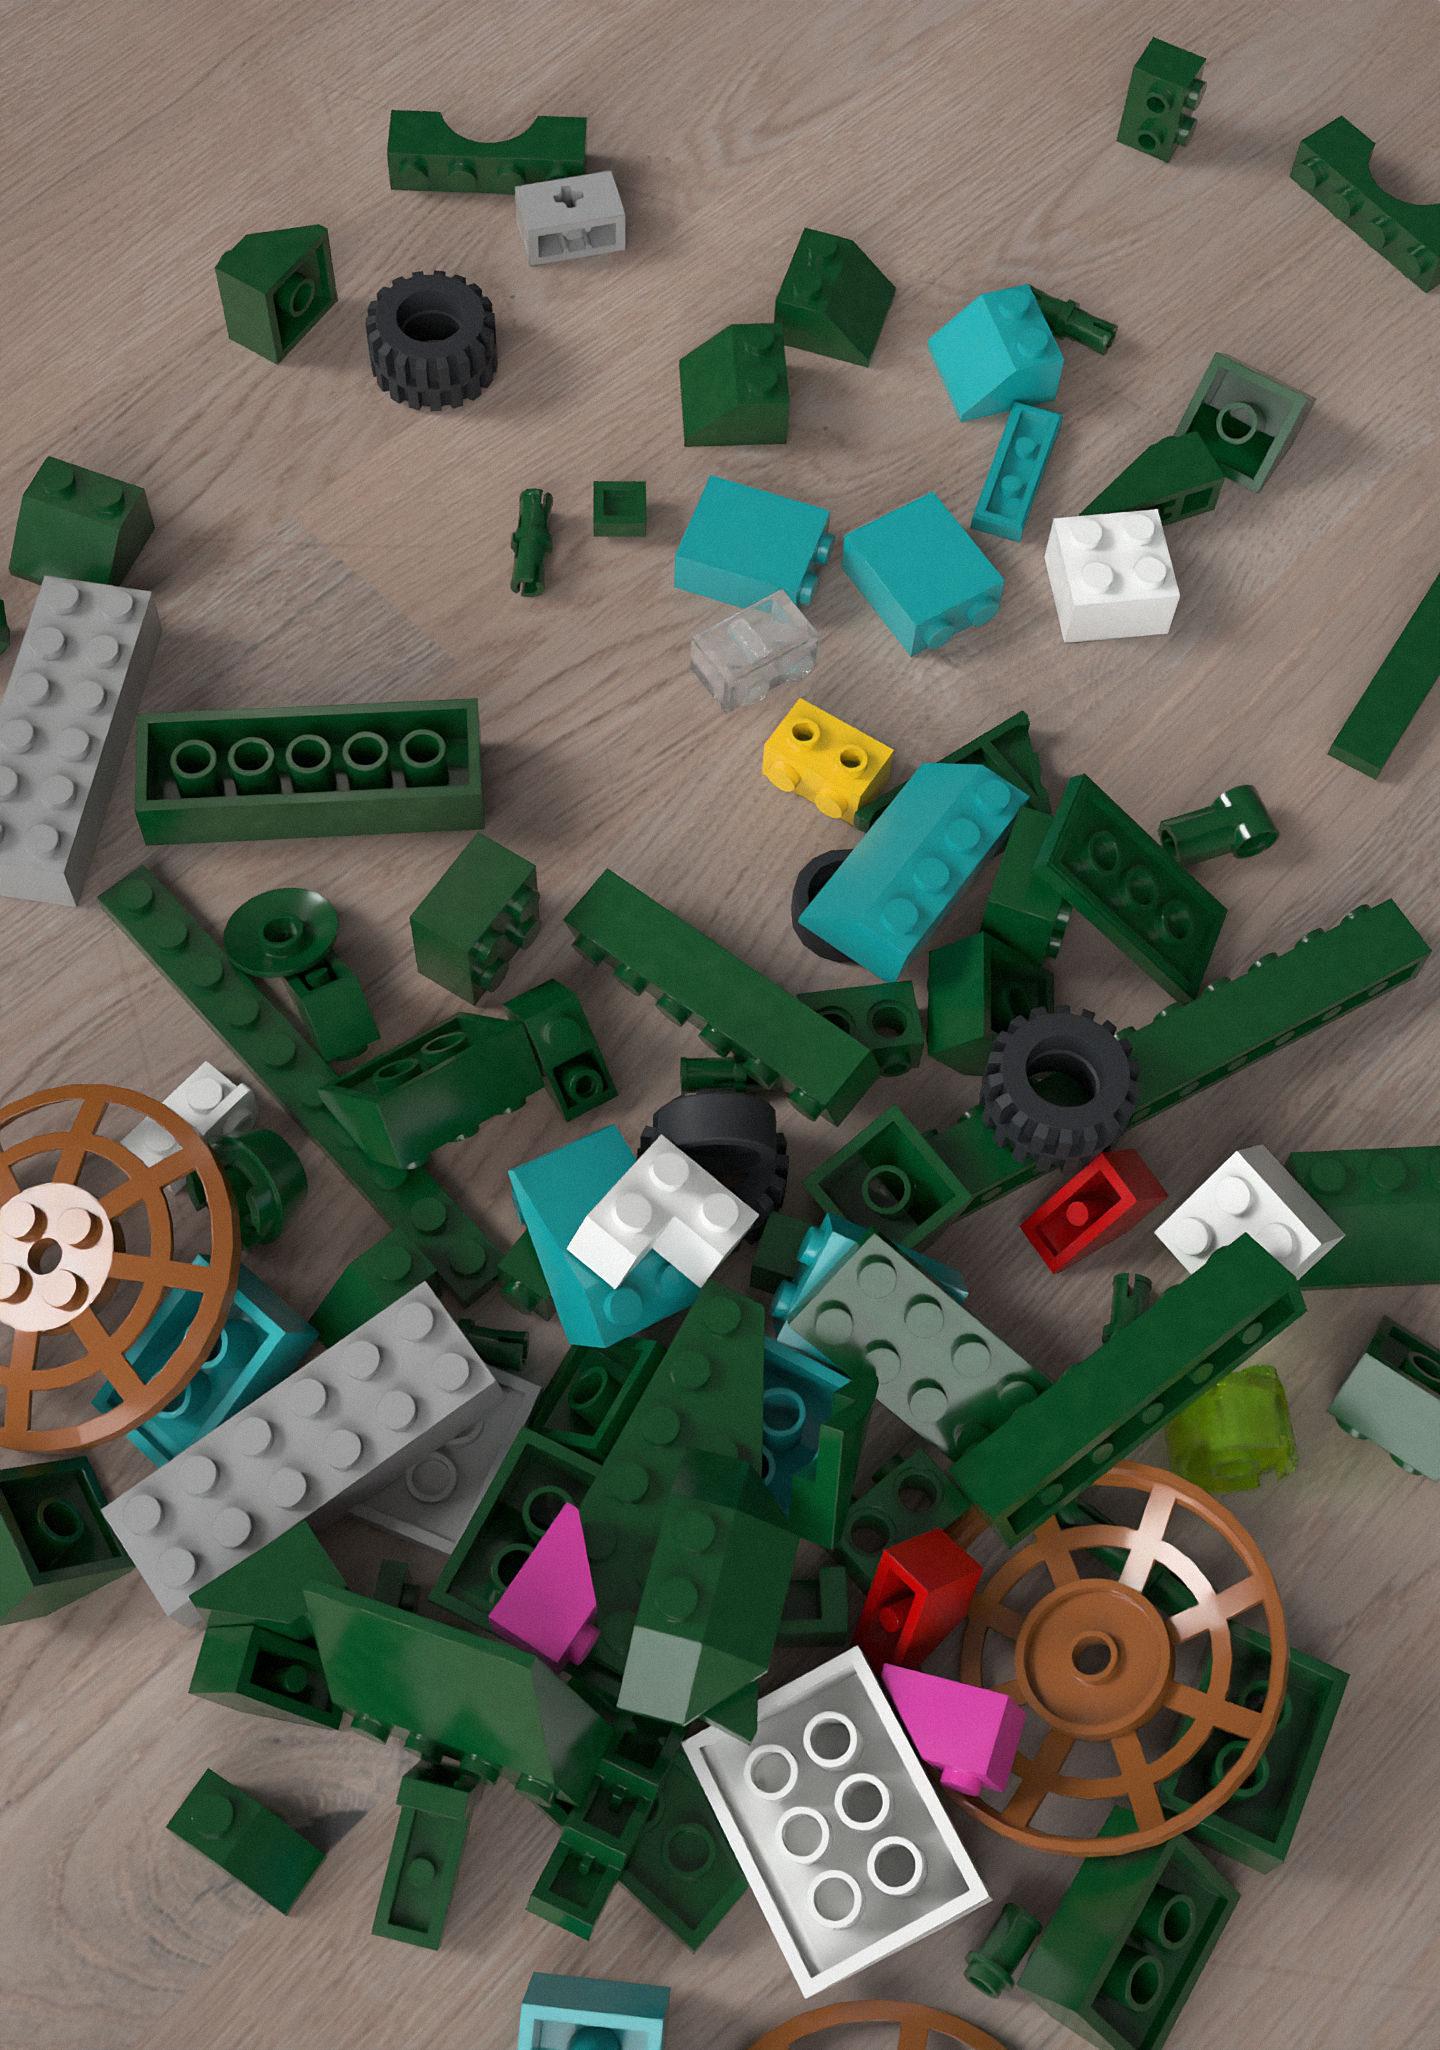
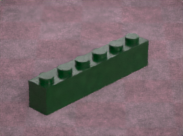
[563,868,882,1128]
[948,1232,1307,1550]

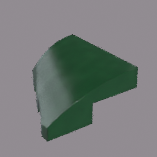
[789,1372,879,1550]

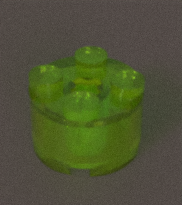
[1163,1365,1299,1494]

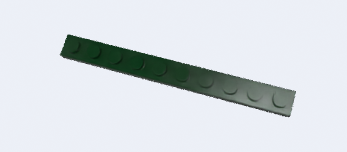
[97,865,504,1310]

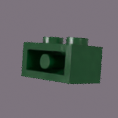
[1116,37,1207,163]

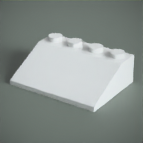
[681,1645,994,1999]

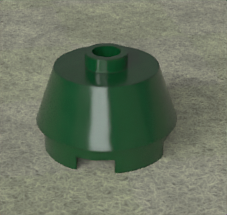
[185,1129,308,1250]

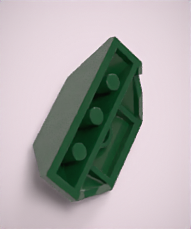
[617,1446,801,1727]

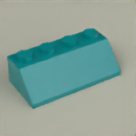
[798,763,1030,983]

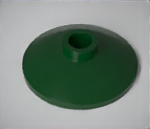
[223,888,339,978]

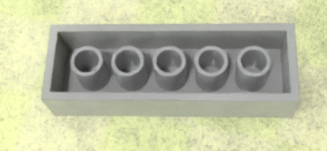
[0,576,163,908]
[101,1281,507,1629]

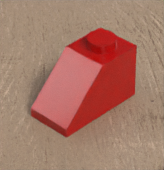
[1019,1149,1169,1274]
[850,1527,983,1678]

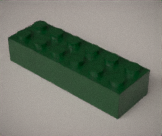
[134,698,485,846]

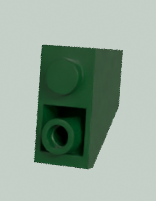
[502,978,619,1122]

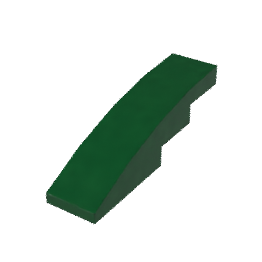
[526,1711,694,1941]

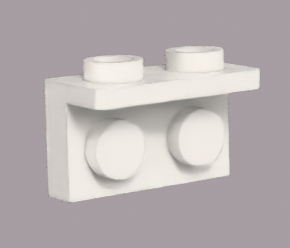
[120,1061,260,1195]

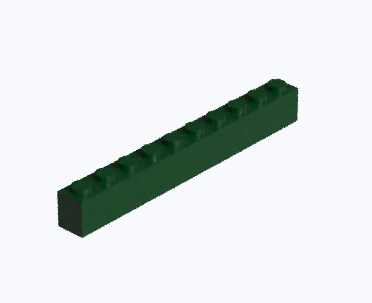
[921,898,1432,1225]

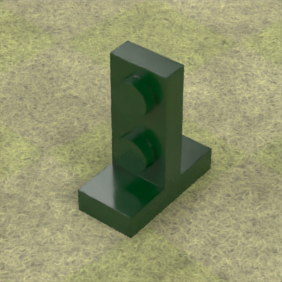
[371,1759,485,1951]

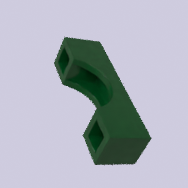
[387,110,587,195]
[1289,115,1440,293]

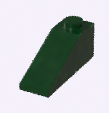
[1079,431,1225,526]

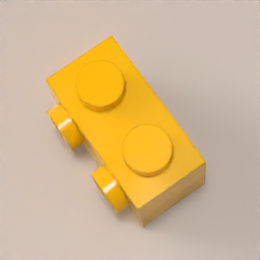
[762,698,894,826]

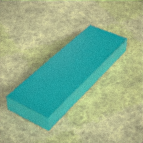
[970,402,1064,543]

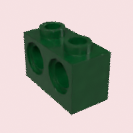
[796,980,925,1077]
[823,1447,972,1597]

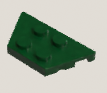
[853,710,1052,859]

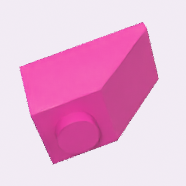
[488,1502,601,1675]
[881,1663,1027,1796]

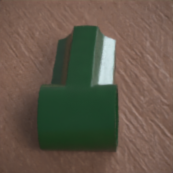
[1158,785,1279,868]

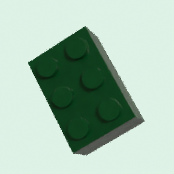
[1155,1619,1350,1875]

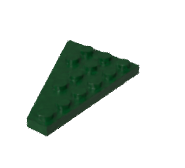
[578,1278,765,1746]

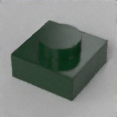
[593,481,646,537]
[373,1559,420,1614]

